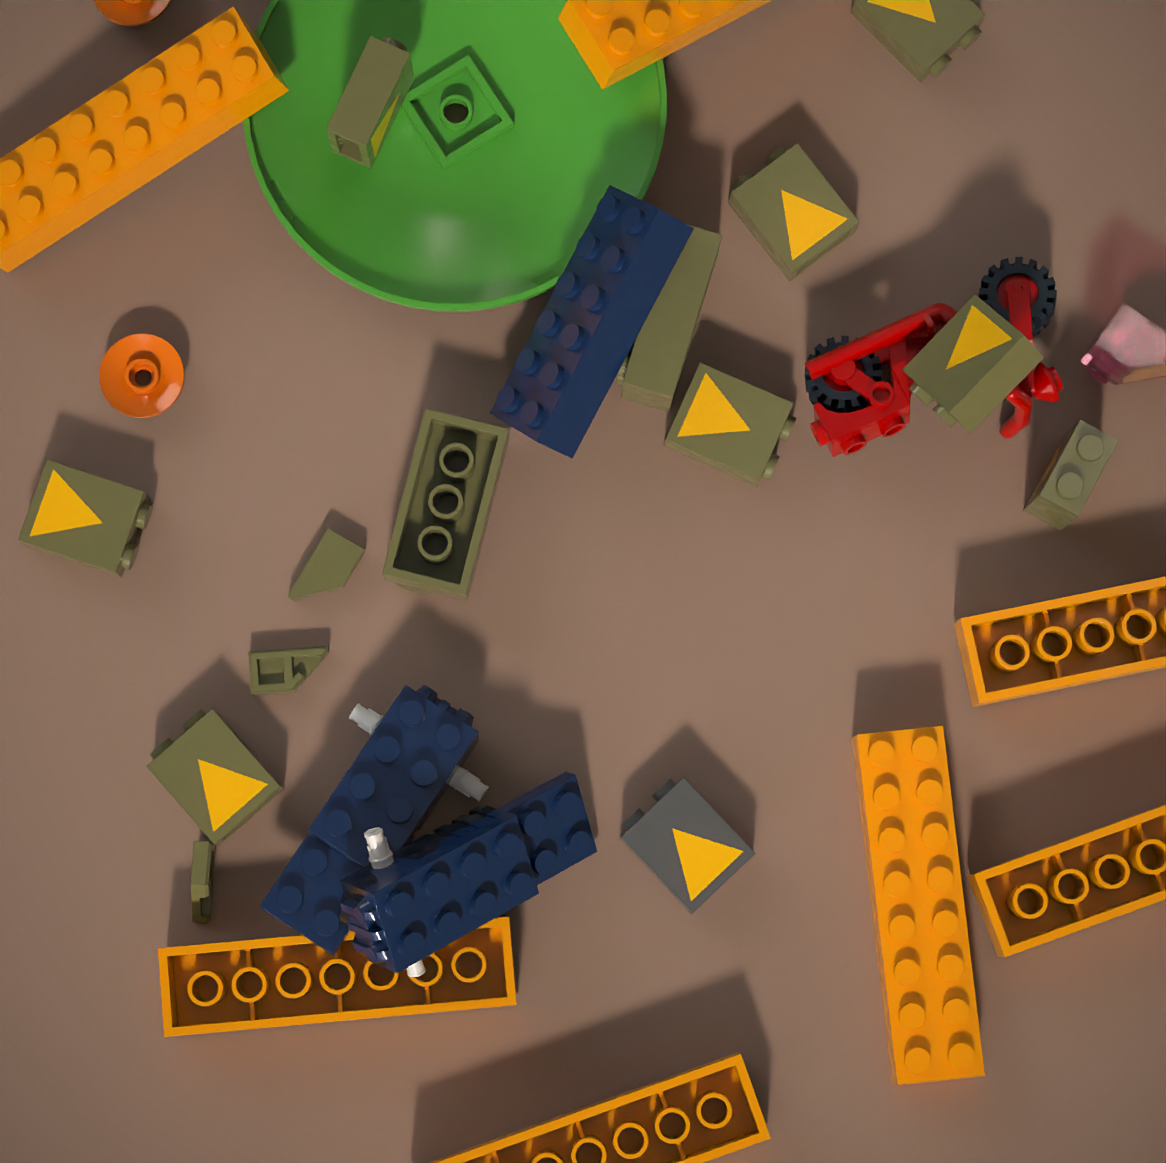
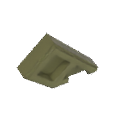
[287,528,365,601]
[248,646,329,696]
[191,841,216,923]

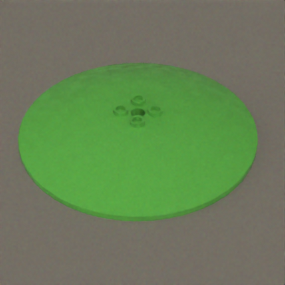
[243,0,667,312]

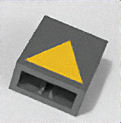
[620,778,756,914]

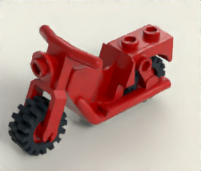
[805,257,1063,457]

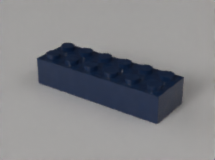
[490,185,694,458]

